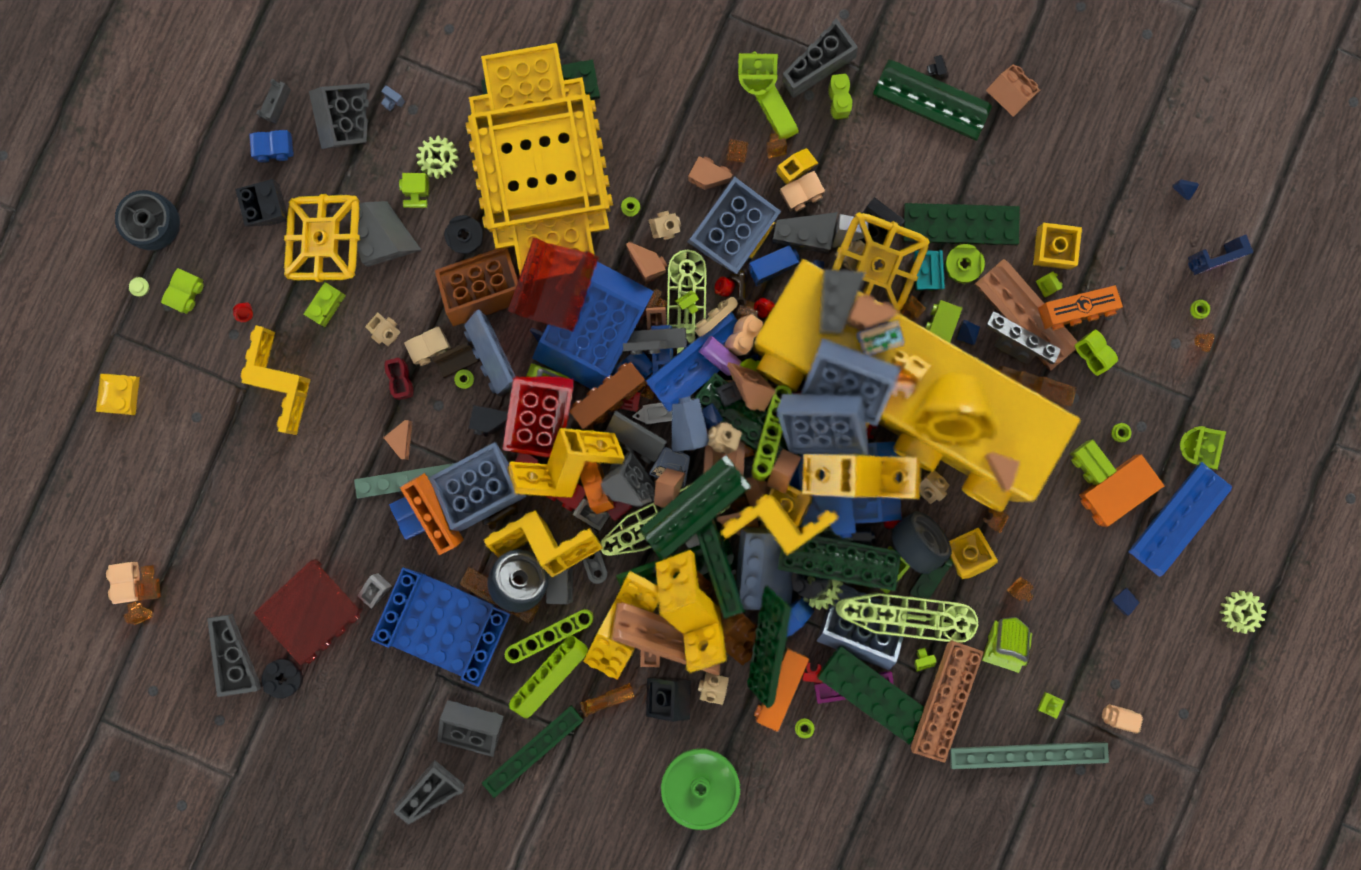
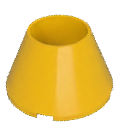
[912,373,998,447]

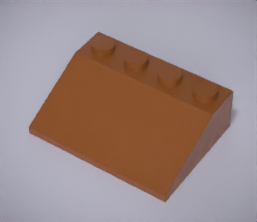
[435,248,526,327]

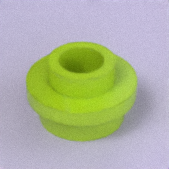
[621,197,640,217]
[1190,300,1210,319]
[454,370,474,389]
[1111,423,1131,442]
[795,718,814,739]

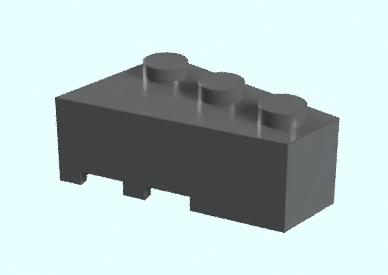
[772,212,838,254]
[393,760,464,825]

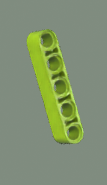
[738,51,799,142]
[751,385,792,481]
[505,609,594,663]
[509,636,588,718]

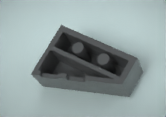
[819,270,866,335]

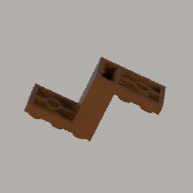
[696,570,757,666]

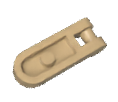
[694,297,738,337]

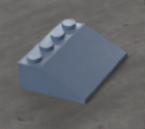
[687,177,781,274]
[464,310,516,396]
[801,339,900,426]
[777,394,868,456]
[429,442,526,531]
[735,527,793,610]
[817,584,910,670]

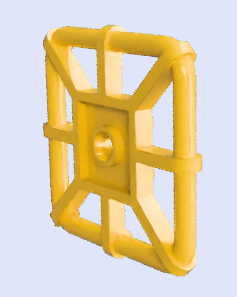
[284,194,360,282]
[832,212,930,314]

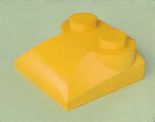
[96,374,140,415]
[768,485,813,528]
[949,527,998,579]

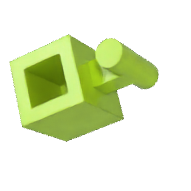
[399,173,429,208]

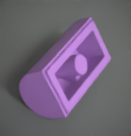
[699,336,741,376]

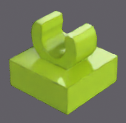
[1036,272,1063,297]
[675,290,699,314]
[914,648,936,672]
[1037,692,1064,719]

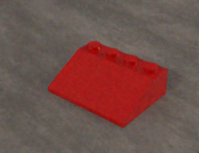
[502,376,574,458]

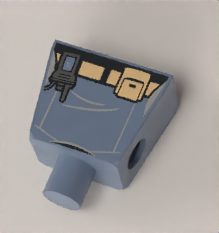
[649,447,690,487]

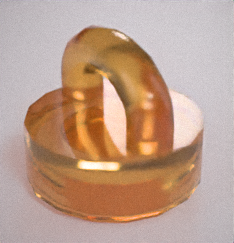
[1194,333,1215,353]

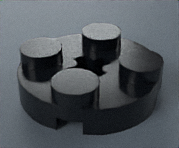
[444,215,484,254]
[791,573,831,599]
[262,658,303,699]

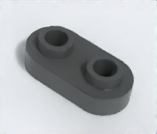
[582,550,608,584]

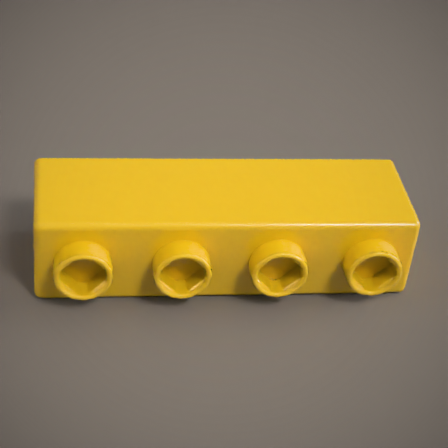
[753,260,1080,512]

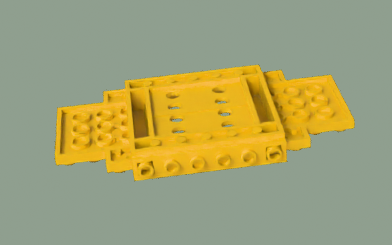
[466,43,613,284]

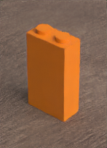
[1079,454,1164,527]

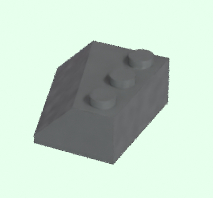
[309,83,370,149]
[347,201,422,267]
[601,451,655,506]

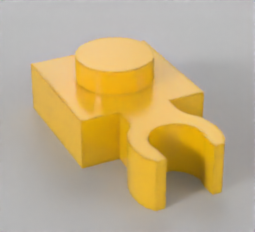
[892,350,931,383]

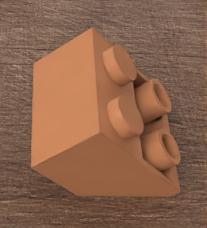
[986,64,1040,117]
[845,294,898,331]

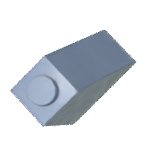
[672,396,709,452]

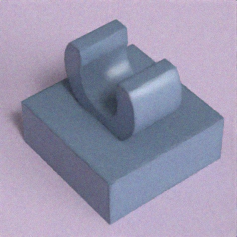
[381,85,405,111]

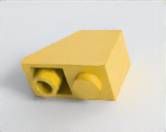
[776,148,818,185]

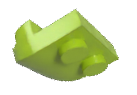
[738,53,778,95]
[1180,426,1226,470]

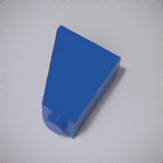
[748,245,800,286]
[812,495,856,538]
[787,597,814,637]

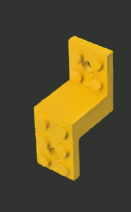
[241,325,311,435]
[508,428,624,497]
[802,454,920,499]
[721,494,839,555]
[484,511,603,577]
[656,550,726,673]
[583,571,659,680]

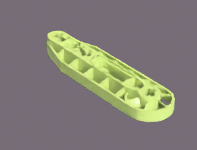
[667,250,706,354]
[600,483,730,556]
[836,593,978,643]

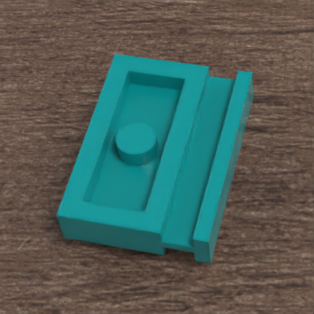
[913,250,945,291]

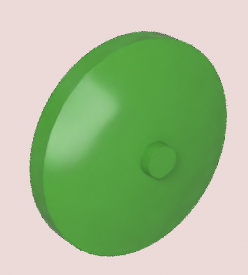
[661,749,740,830]

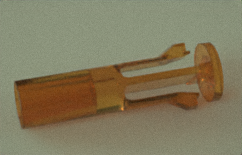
[580,683,635,717]

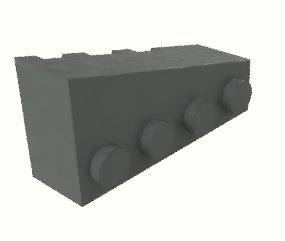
[783,18,858,98]
[207,614,262,697]

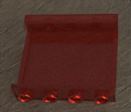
[508,237,599,332]
[254,559,363,665]

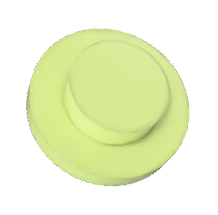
[129,277,149,297]

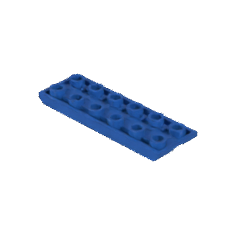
[646,312,738,412]
[1128,462,1232,577]

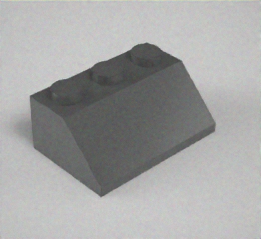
[605,411,667,464]
[437,700,504,757]

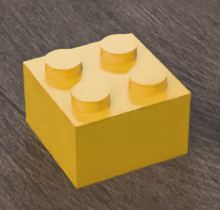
[1033,223,1082,270]

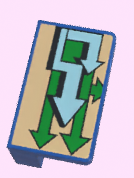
[856,321,904,355]

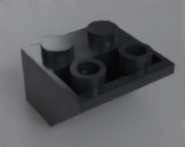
[235,179,287,227]

